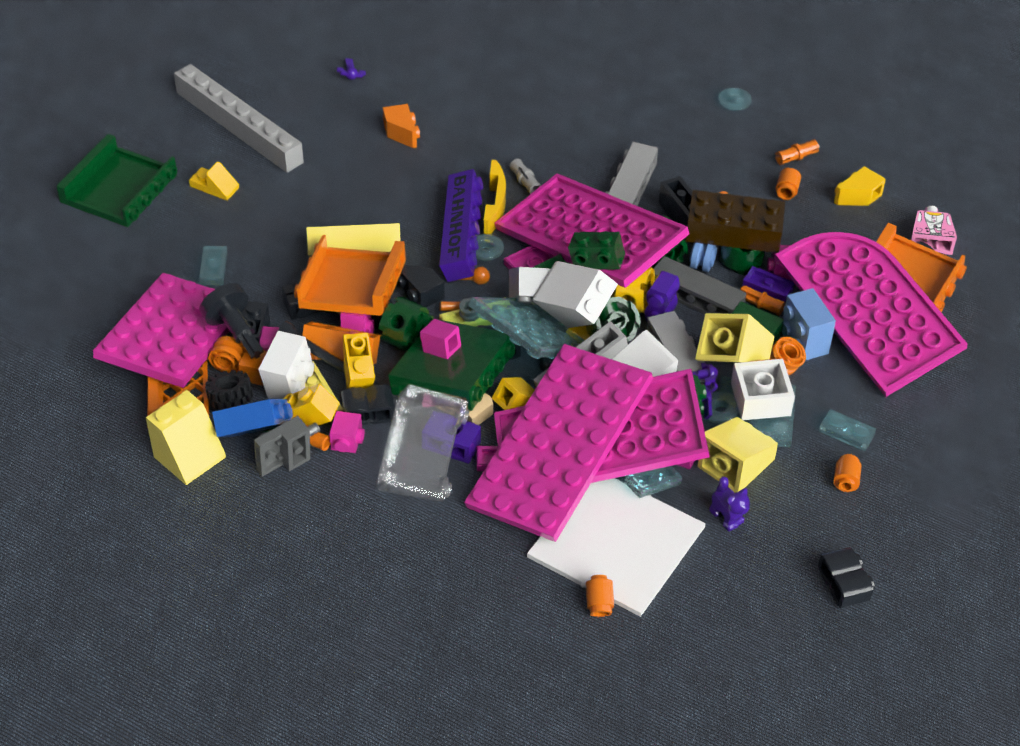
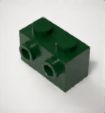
[568,231,625,270]

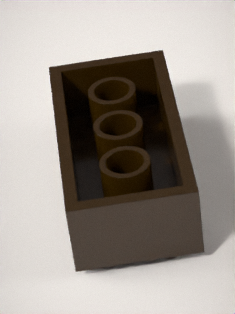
[686,190,785,253]

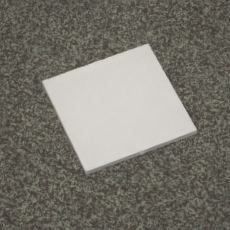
[527,478,705,617]

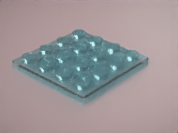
[468,297,585,359]

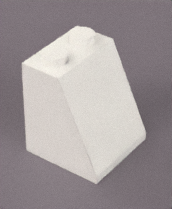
[532,261,618,328]
[612,330,678,377]

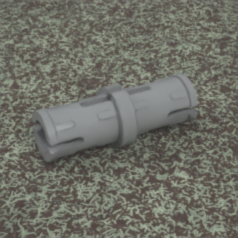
[509,159,541,194]

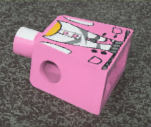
[911,206,957,255]

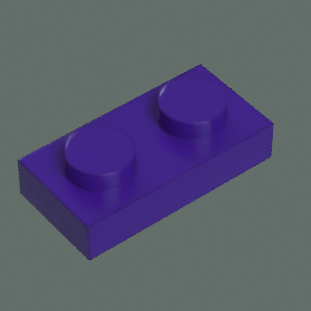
[742,266,795,302]

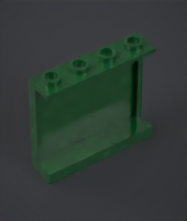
[57,134,177,227]
[388,319,515,411]

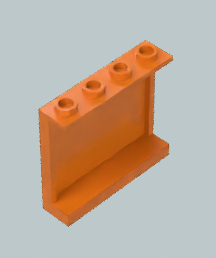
[876,223,967,312]
[294,235,406,316]

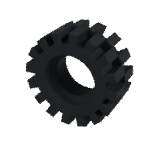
[205,370,253,410]

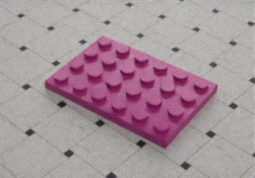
[93,273,249,388]

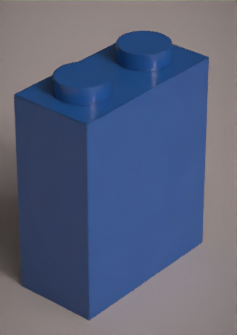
[212,399,293,437]

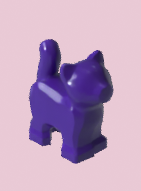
[709,476,750,531]

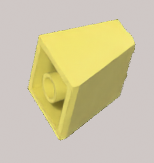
[695,313,774,362]
[146,390,226,485]
[697,417,778,493]

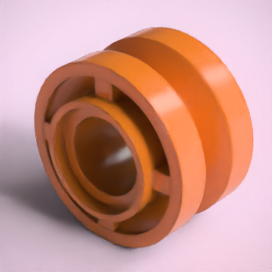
[208,336,245,373]
[767,337,806,376]

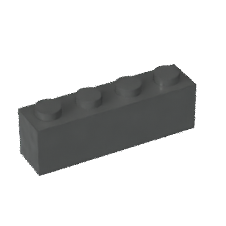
[654,256,747,314]

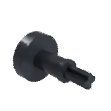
[199,283,264,359]

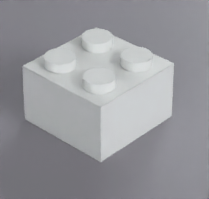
[258,331,314,399]
[731,359,795,420]

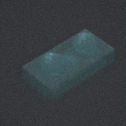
[199,246,228,285]
[819,409,877,451]
[624,466,682,498]

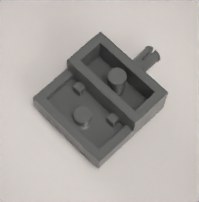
[254,416,320,477]

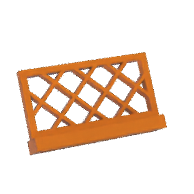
[147,359,209,428]

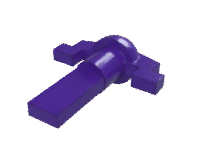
[336,58,366,80]
[692,362,718,385]
[702,382,718,419]

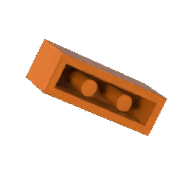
[302,321,381,365]

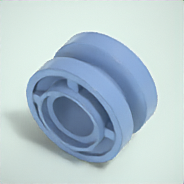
[689,242,717,273]

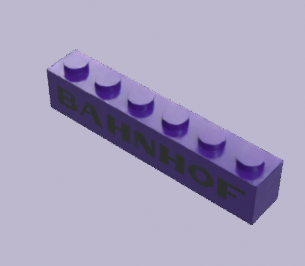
[439,169,483,282]

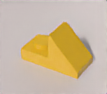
[189,162,239,200]

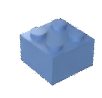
[782,288,836,360]

